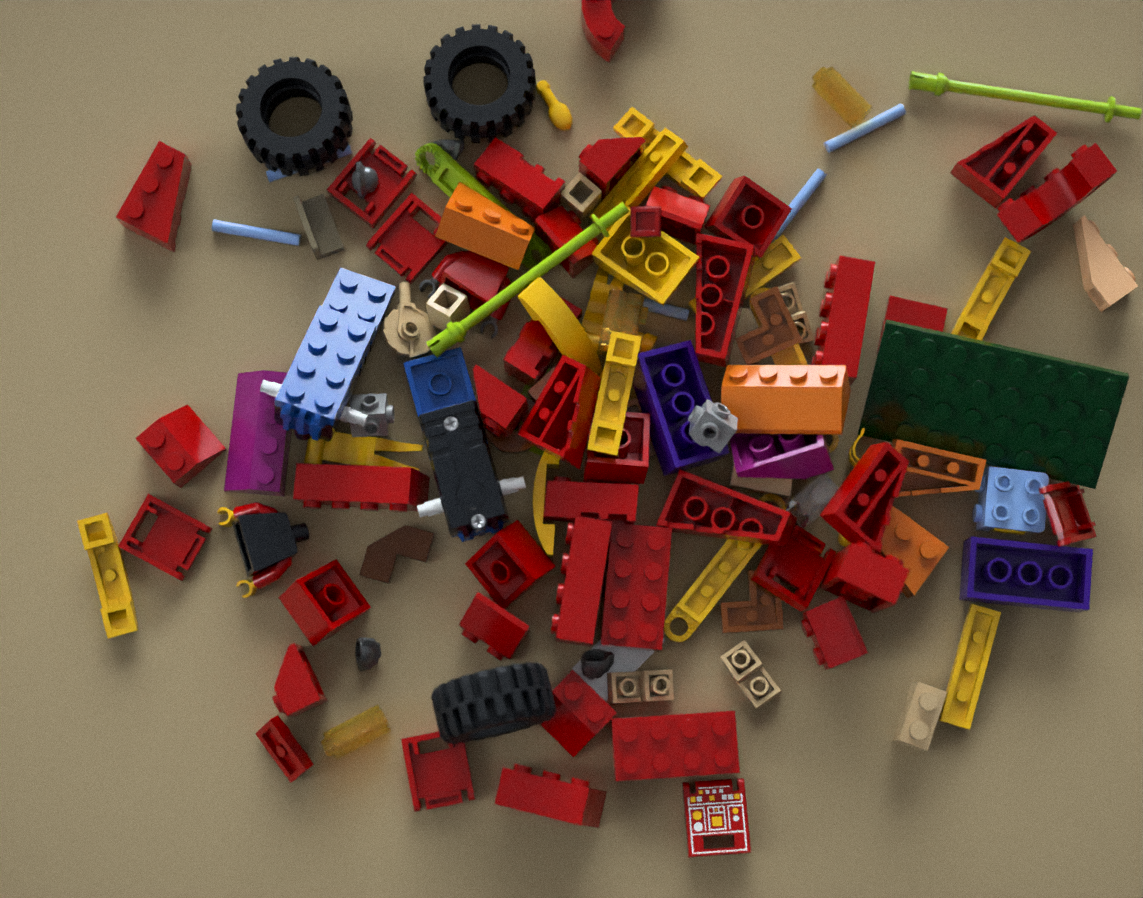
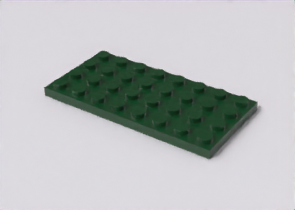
[858,319,1129,489]

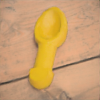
[536,80,573,131]

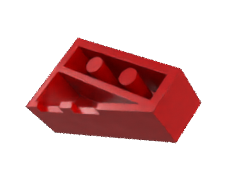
[518,355,602,469]
[819,442,909,553]
[544,476,639,524]

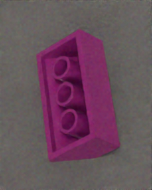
[224,370,292,497]

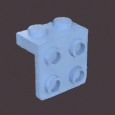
[972,466,1049,533]

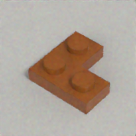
[735,286,802,365]
[720,570,784,634]

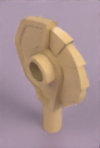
[381,282,436,359]

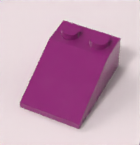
[730,433,834,479]

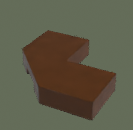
[359,525,435,584]

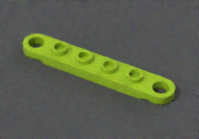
[415,143,552,270]

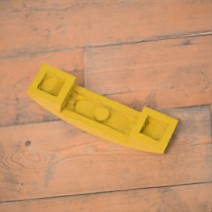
[613,107,722,199]
[950,237,1031,341]
[517,277,603,375]
[587,331,642,456]
[533,452,560,558]
[77,513,138,639]

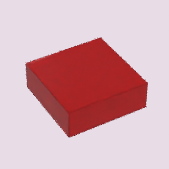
[630,206,662,238]

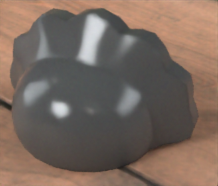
[433,139,465,160]
[352,162,379,199]
[355,637,382,671]
[581,649,615,680]

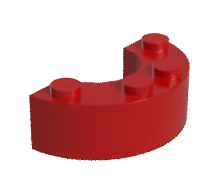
[581,0,625,63]
[996,143,1117,244]

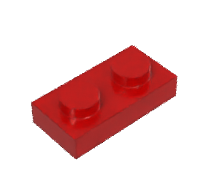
[255,715,314,783]

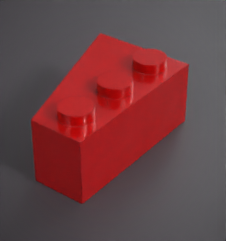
[950,115,1057,209]
[474,137,565,222]
[116,141,192,253]
[503,295,582,388]
[494,763,607,828]

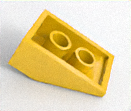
[591,207,700,306]

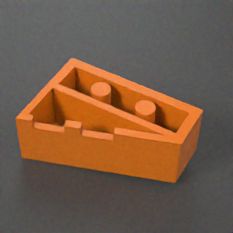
[435,181,535,270]
[891,439,986,497]
[877,506,949,599]

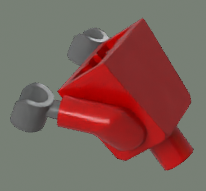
[419,250,511,338]

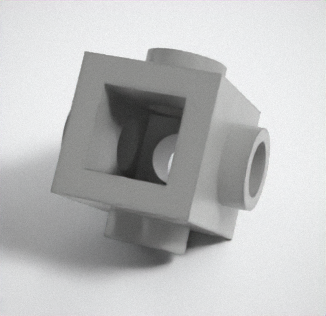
[349,393,395,437]
[688,399,738,453]

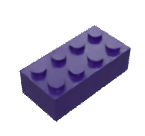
[632,340,730,476]
[959,536,1093,613]

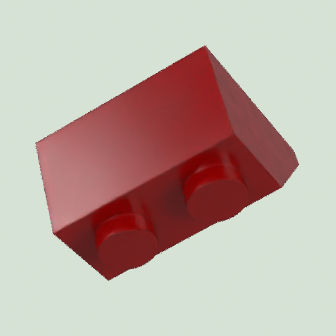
[578,137,646,200]
[704,175,792,258]
[645,186,710,245]
[535,206,600,279]
[473,364,528,438]
[135,404,227,488]
[584,409,650,484]
[465,520,556,609]
[278,559,371,647]
[459,592,530,661]
[800,595,868,670]
[272,643,328,717]
[540,669,617,758]

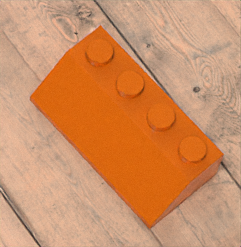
[721,365,851,435]

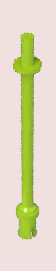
[908,71,1142,123]
[426,202,630,358]

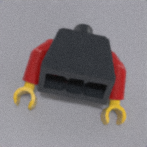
[217,502,309,598]

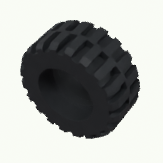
[423,24,536,143]
[236,57,353,176]
[431,662,556,744]

